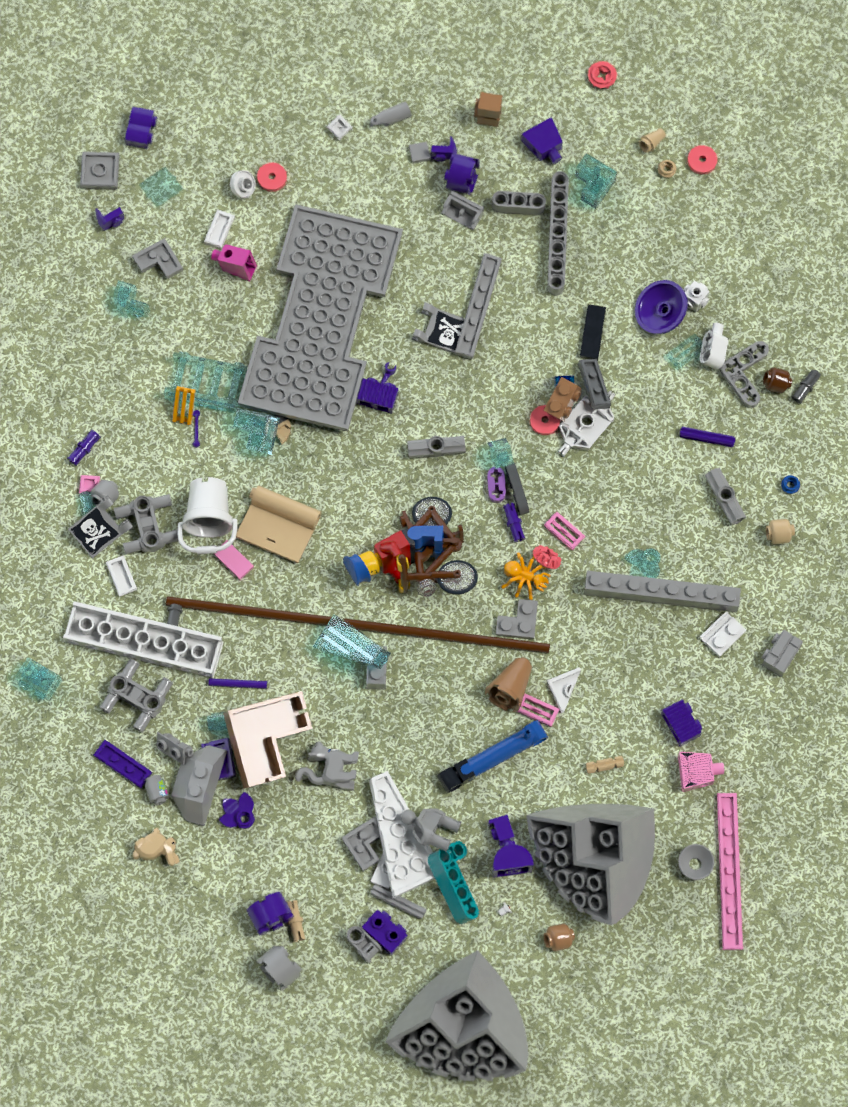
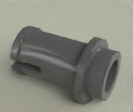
[167,604,183,626]

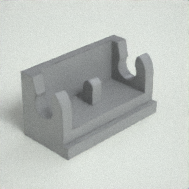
[441,191,484,231]

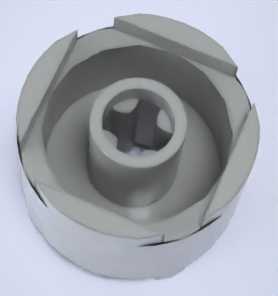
[256,945,302,992]

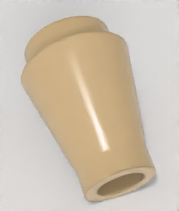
[639,128,666,153]

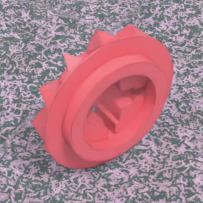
[588,61,617,89]
[533,545,562,569]

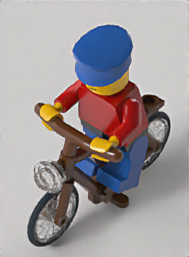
[343,497,478,597]

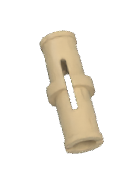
[287,900,306,942]

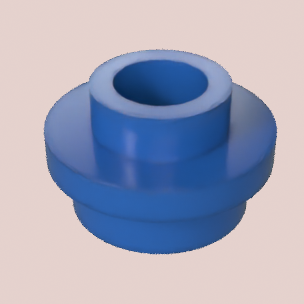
[781,475,800,494]

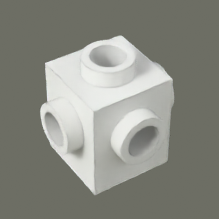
[683,281,710,312]

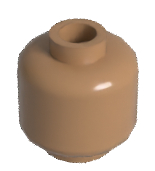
[544,923,575,951]

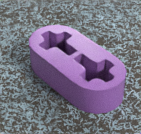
[487,466,506,503]

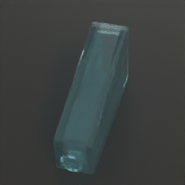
[313,614,391,669]

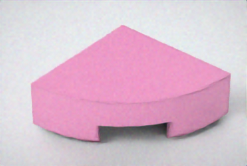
[79,475,100,495]

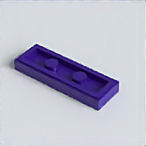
[93,740,152,788]

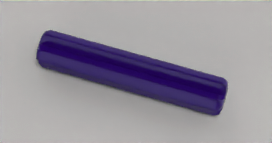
[679,427,735,447]

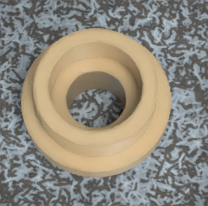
[658,160,676,178]

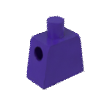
[521,117,563,164]

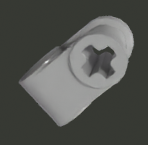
[347,926,383,964]

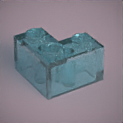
[575,153,617,209]
[233,408,280,455]

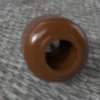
[763,367,792,394]

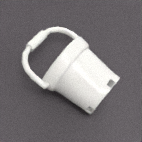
[178,477,237,554]

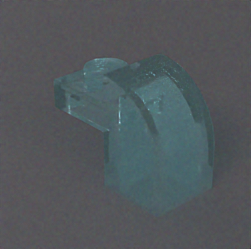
[114,280,150,318]

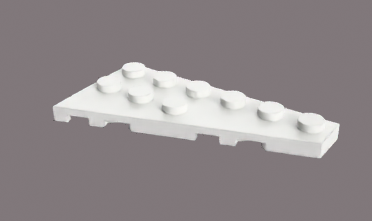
[369,771,435,899]

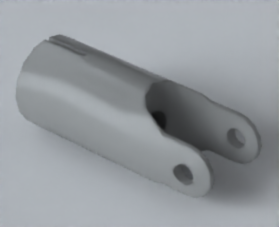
[370,101,411,127]

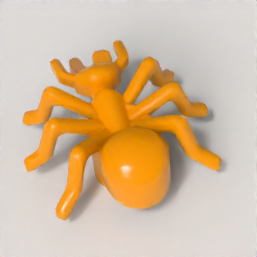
[501,552,551,600]

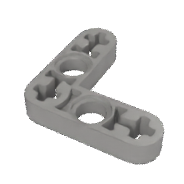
[721,341,769,408]

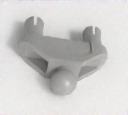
[401,808,462,852]

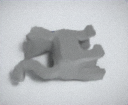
[295,742,359,791]

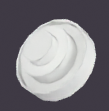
[230,170,256,198]

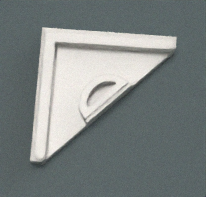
[547,667,581,714]

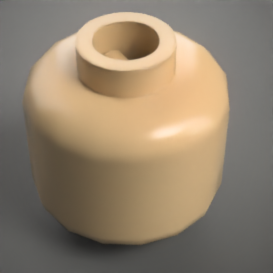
[766,519,795,545]

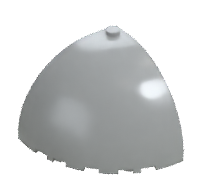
[527,804,655,925]
[386,950,528,1081]

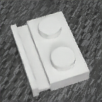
[699,611,746,657]

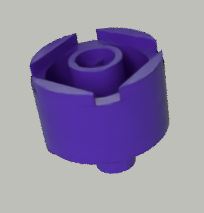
[444,154,480,195]
[246,892,294,936]

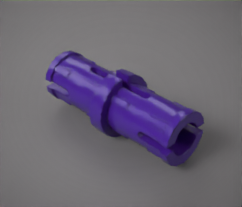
[67,430,101,466]
[503,503,526,543]

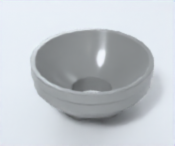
[678,844,715,880]

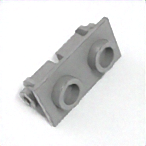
[157,732,194,765]

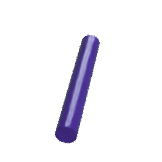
[208,678,267,689]

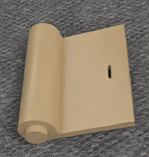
[236,485,322,563]

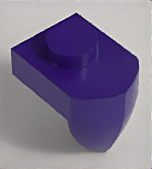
[431,136,457,162]
[95,207,125,230]

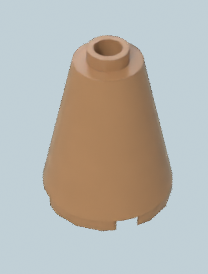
[485,657,532,712]

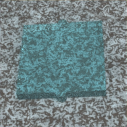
[139,167,183,207]

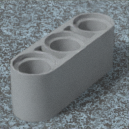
[492,191,546,215]

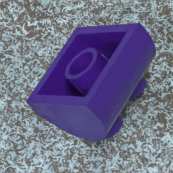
[492,841,534,878]

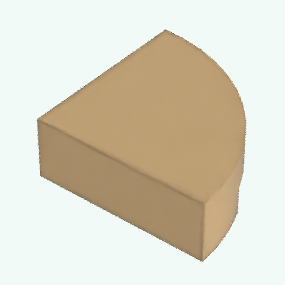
[272,419,291,445]

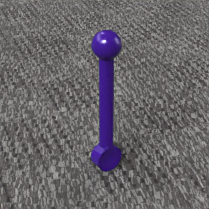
[193,410,200,448]

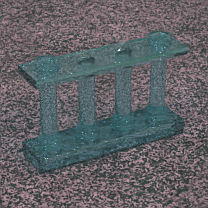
[164,351,248,414]

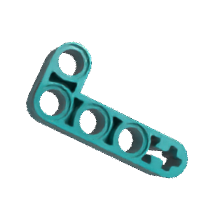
[427,841,479,924]

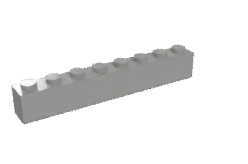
[584,570,741,612]

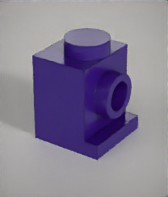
[488,815,515,847]

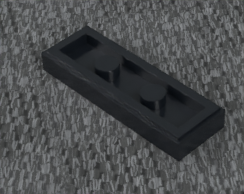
[580,304,606,361]

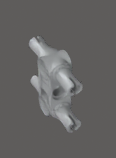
[114,494,178,555]
[100,658,173,733]

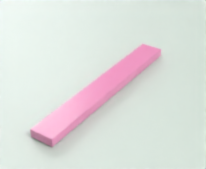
[717,793,743,950]

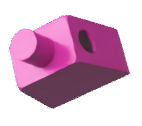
[211,244,257,282]

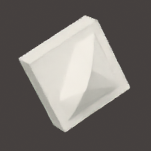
[327,114,353,141]

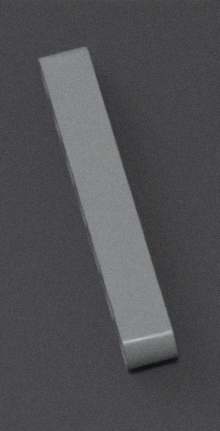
[547,171,569,296]

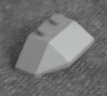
[171,745,227,826]

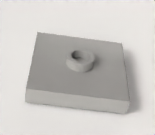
[80,152,120,189]

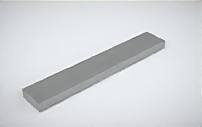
[454,253,502,360]

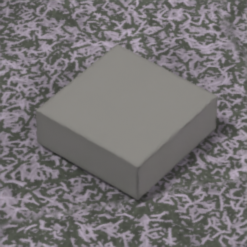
[409,142,431,164]

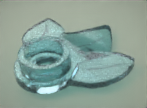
[625,548,661,578]

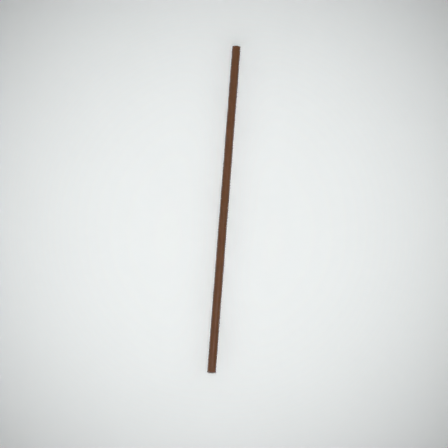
[166,596,550,653]

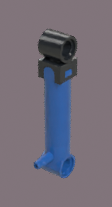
[437,720,548,794]

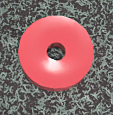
[688,145,717,175]
[257,162,287,192]
[530,405,560,436]

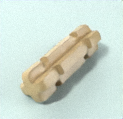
[586,756,624,774]

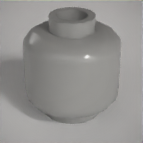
[91,480,119,506]

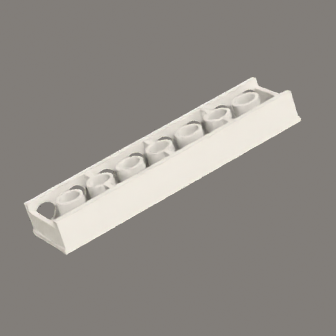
[63,601,223,678]

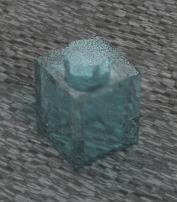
[488,438,514,468]

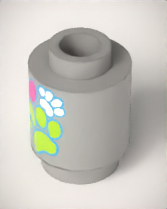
[145,775,169,805]

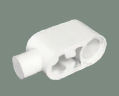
[700,323,728,370]

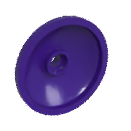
[635,280,688,335]

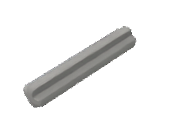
[370,884,426,919]

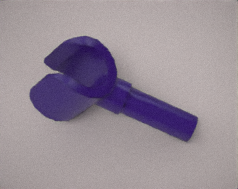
[381,362,396,384]

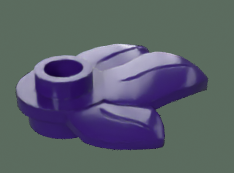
[219,792,255,829]

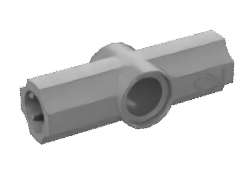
[407,436,466,458]
[705,468,746,525]

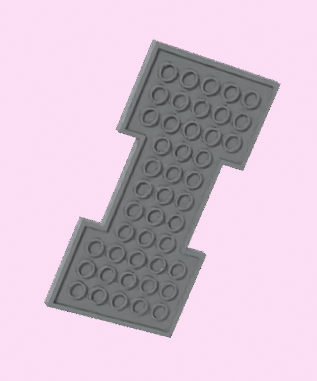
[238,204,403,432]

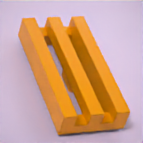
[172,386,196,425]

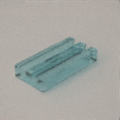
[666,334,702,370]

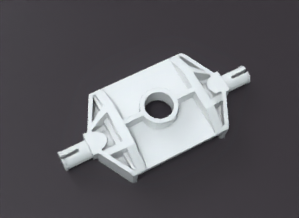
[558,391,615,457]

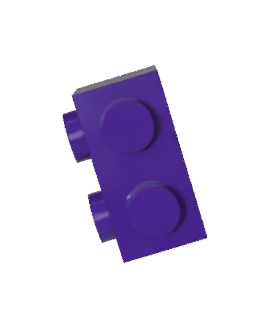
[362,909,408,956]

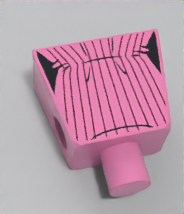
[678,752,724,792]

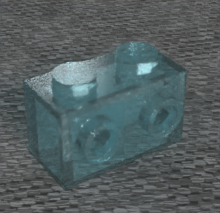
[15,657,62,700]

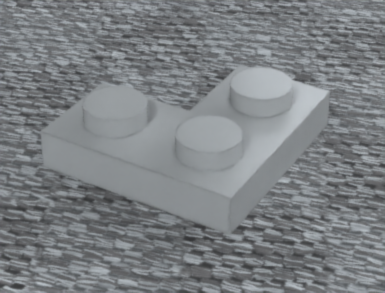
[132,238,183,279]
[496,599,538,639]
[342,817,380,872]

